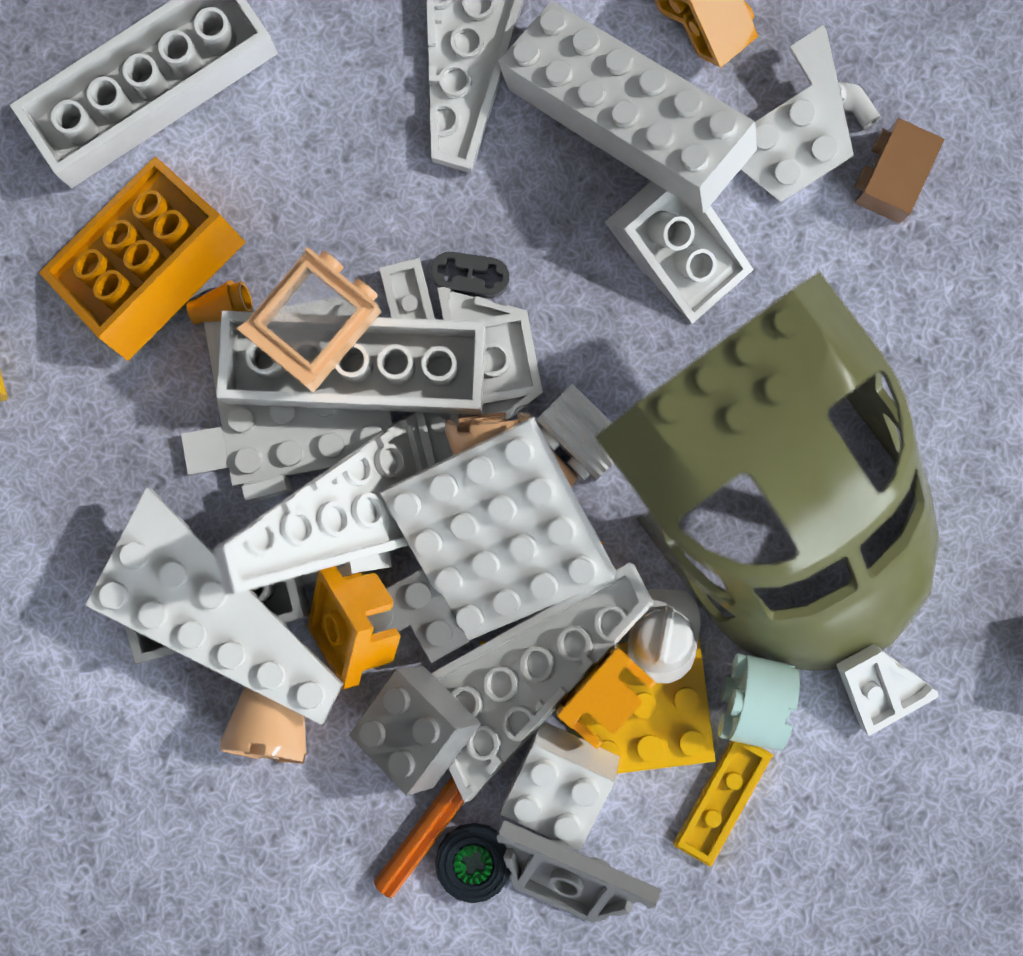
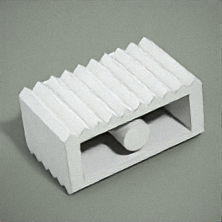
[536,384,613,481]

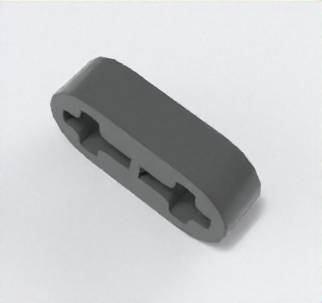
[431,252,509,298]

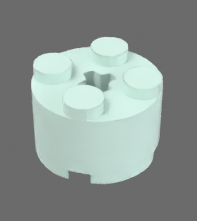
[718,653,800,751]

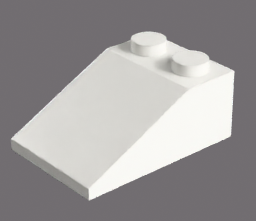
[605,181,754,324]

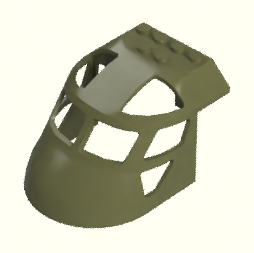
[595,271,939,671]

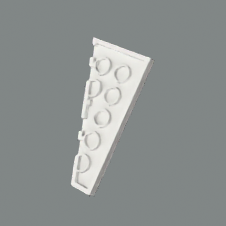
[427,0,524,174]
[213,413,428,595]
[85,487,344,725]
[431,563,654,803]

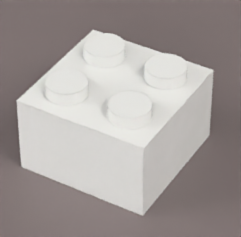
[500,722,620,851]

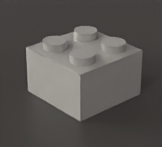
[349,666,481,796]

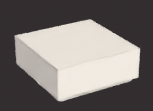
[181,426,229,476]
[241,474,293,503]

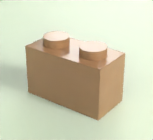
[854,118,945,224]

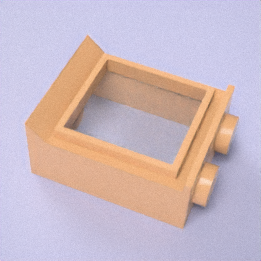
[236,247,381,393]

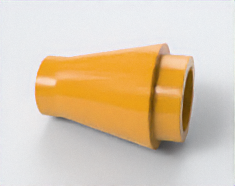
[187,280,253,325]

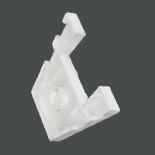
[713,25,854,202]

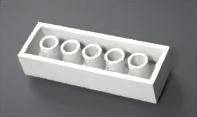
[10,0,278,188]
[498,0,757,214]
[217,311,486,415]

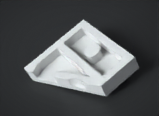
[836,643,939,736]

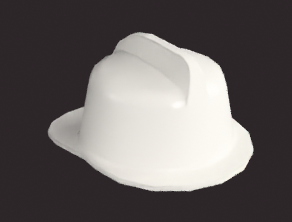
[628,589,701,683]

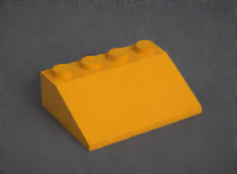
[39,156,246,361]

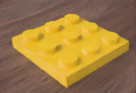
[581,637,716,774]

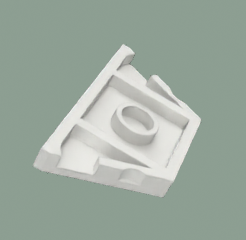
[437,287,543,421]

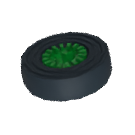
[435,823,510,903]

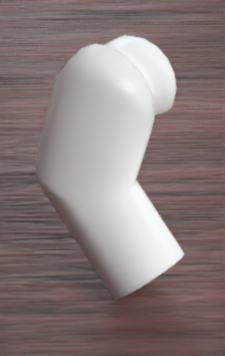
[838,82,881,129]

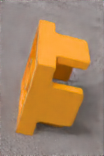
[307,566,400,690]
[555,646,656,749]

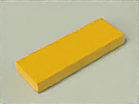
[672,741,773,867]

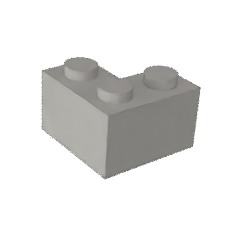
[367,569,470,663]

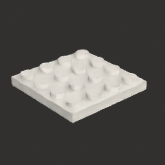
[204,296,393,486]
[380,417,617,640]

